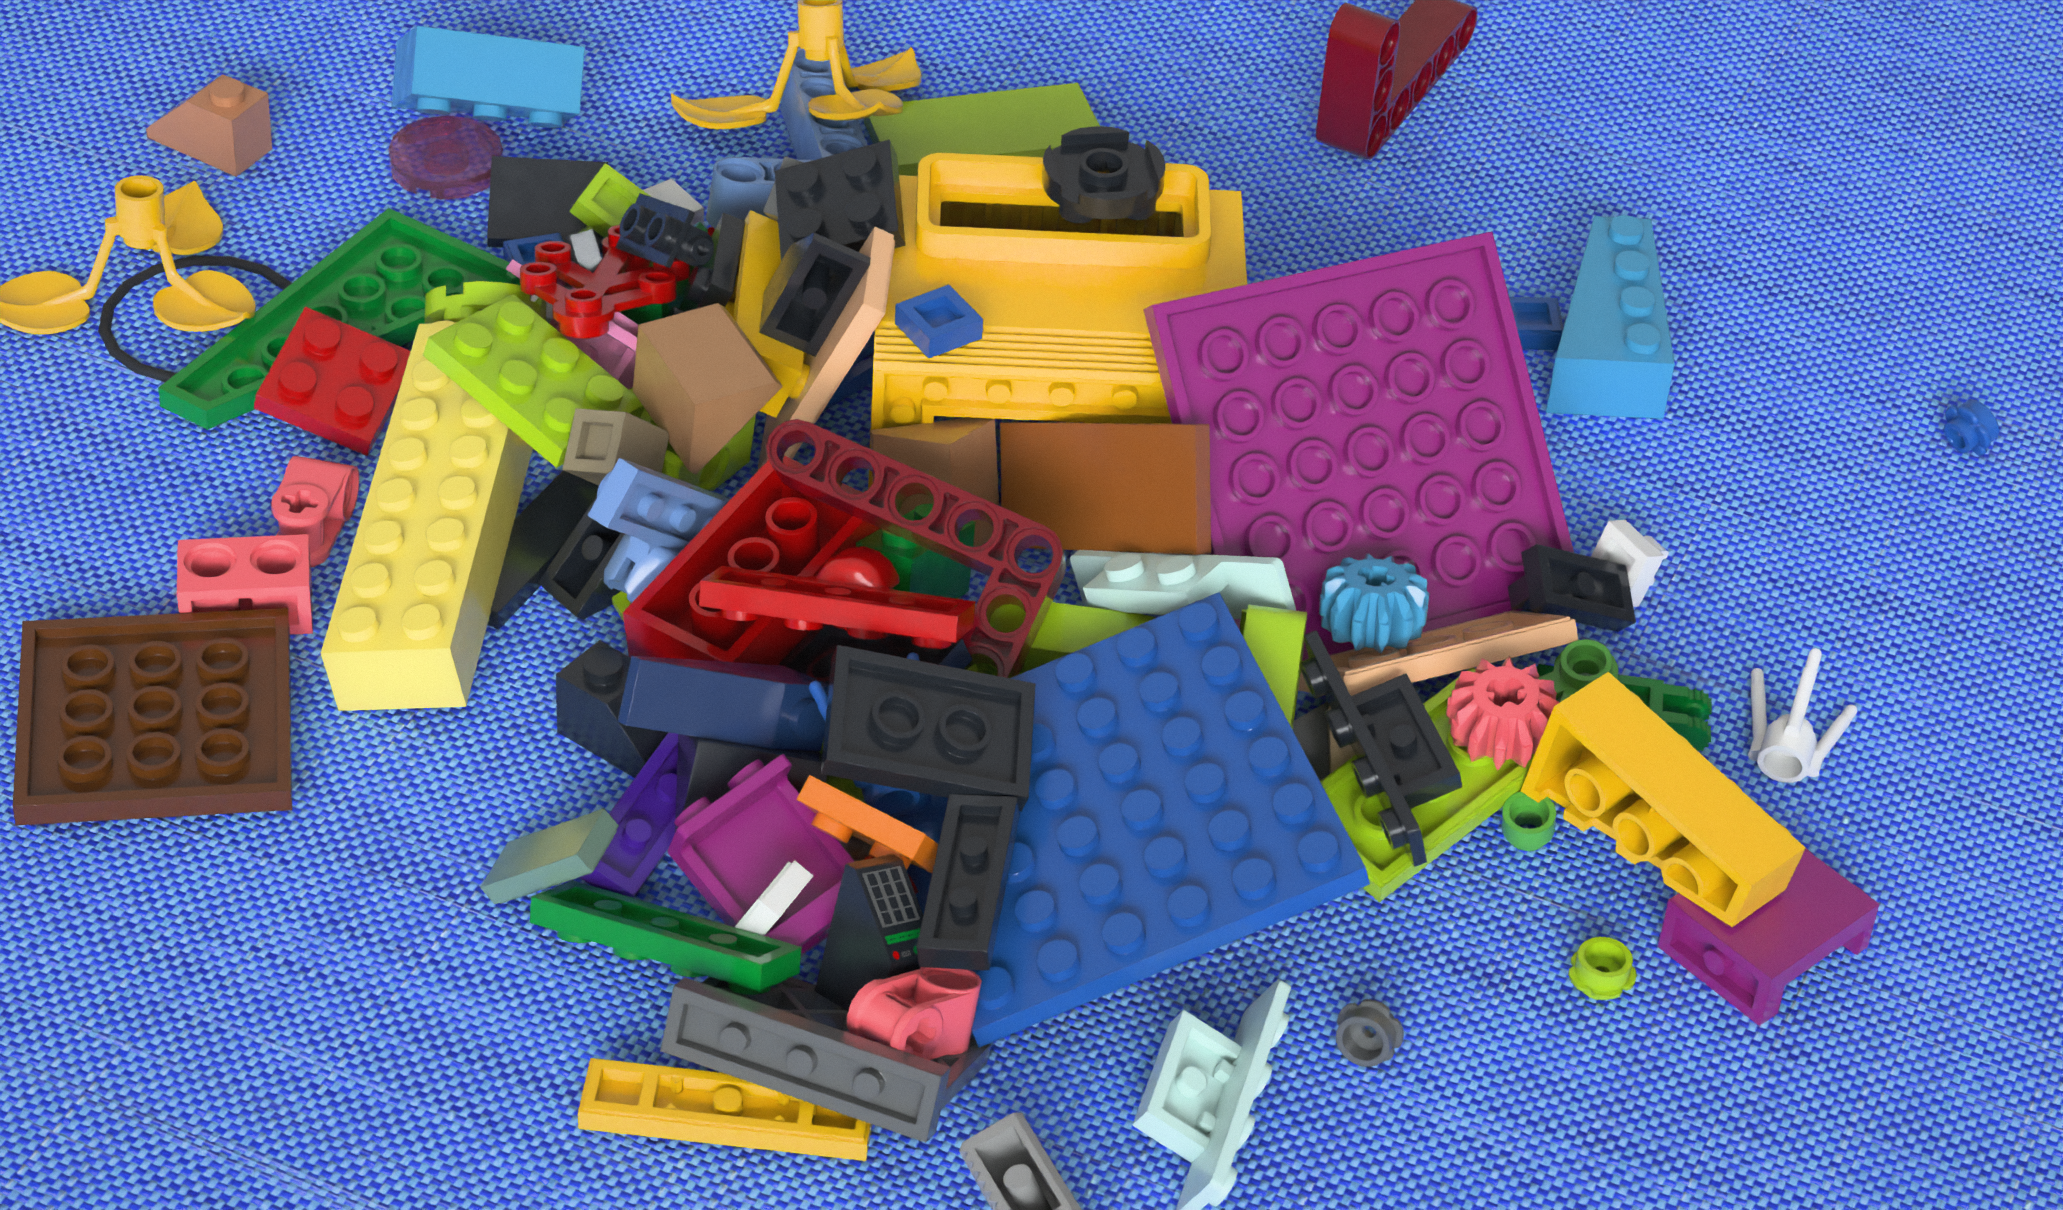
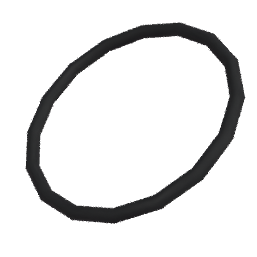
[98,256,292,382]

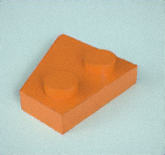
[796,775,939,873]

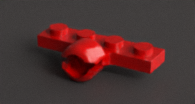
[699,546,975,649]

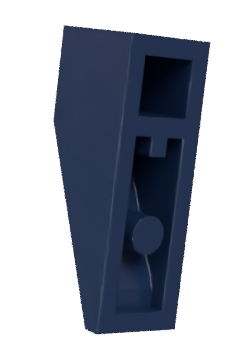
[617,656,829,751]

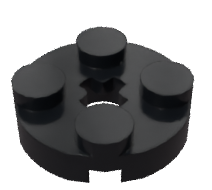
[1042,126,1165,223]

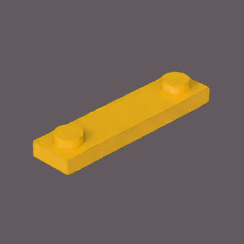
[578,1058,872,1161]

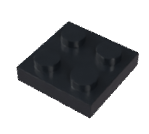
[775,140,906,261]

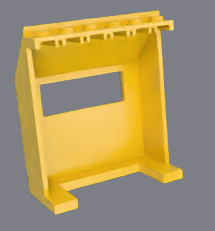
[868,153,1247,489]

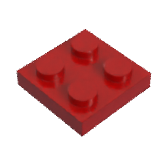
[254,307,411,456]

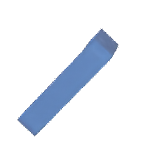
[706,50,868,228]

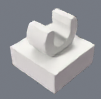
[1591,520,1669,607]

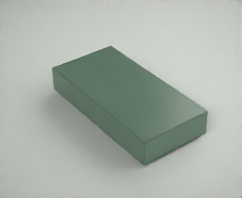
[480,808,619,904]

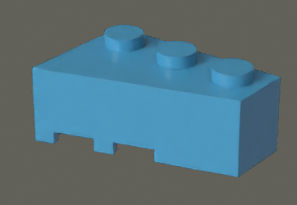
[391,25,585,128]

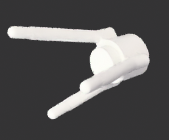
[1748,648,1858,783]

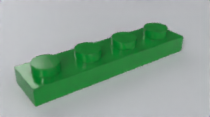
[530,880,802,995]

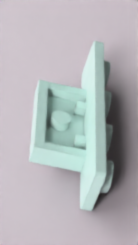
[1070,550,1296,619]
[1132,979,1291,1210]

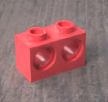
[177,534,313,635]

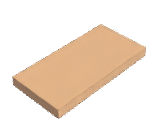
[757,227,895,471]
[1298,610,1578,696]

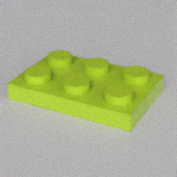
[423,294,644,468]

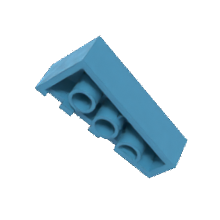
[1546,215,1675,419]

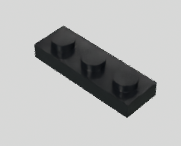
[917,794,1020,971]

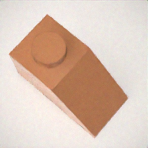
[146,74,272,177]

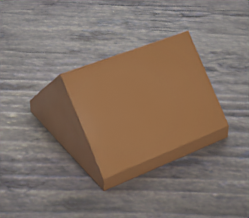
[633,303,783,475]
[870,418,999,547]

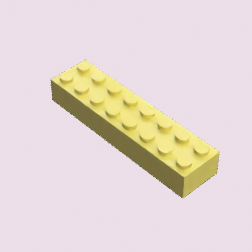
[321,320,533,711]

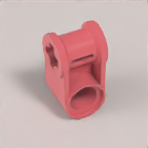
[271,456,359,567]
[847,967,982,1060]

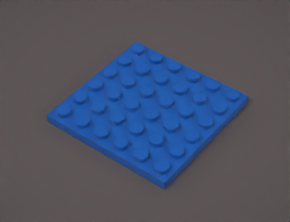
[893,592,1370,1048]

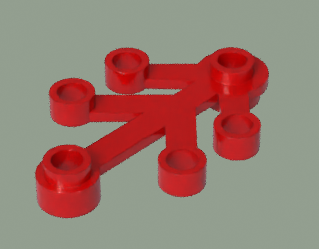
[520,225,690,339]

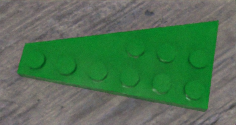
[158,208,520,430]

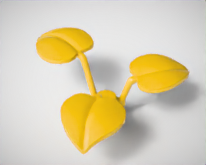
[671,0,922,129]
[0,175,256,335]

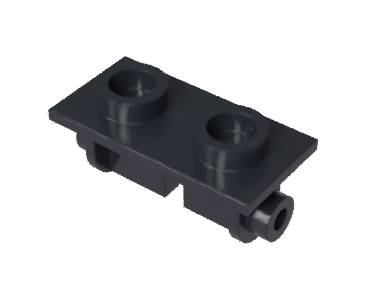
[615,193,714,268]

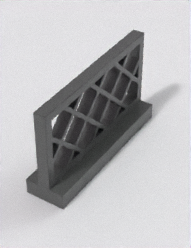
[660,977,991,1143]

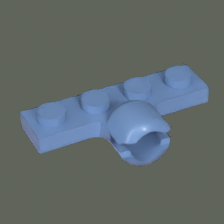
[588,458,731,603]

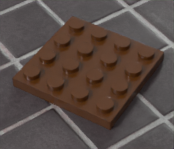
[13,608,292,826]

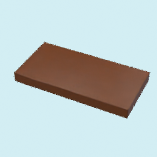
[1000,422,1211,555]

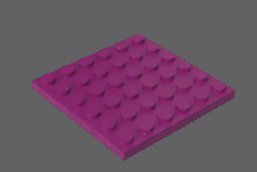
[1143,231,1574,661]

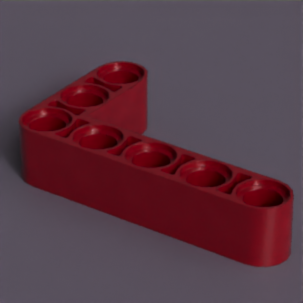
[1316,0,1478,160]
[766,419,1066,678]

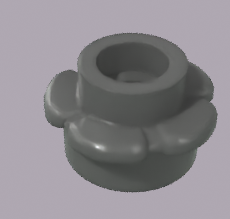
[1336,999,1404,1067]

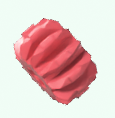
[1446,655,1559,771]

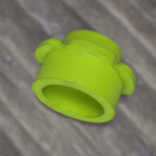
[1568,937,1637,1000]

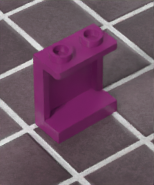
[667,754,855,956]
[1658,848,1880,1026]

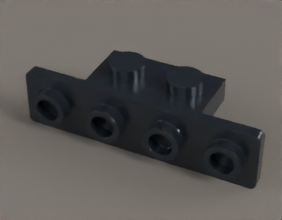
[1300,630,1462,867]

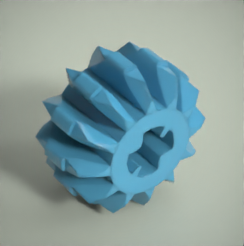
[1319,554,1429,653]

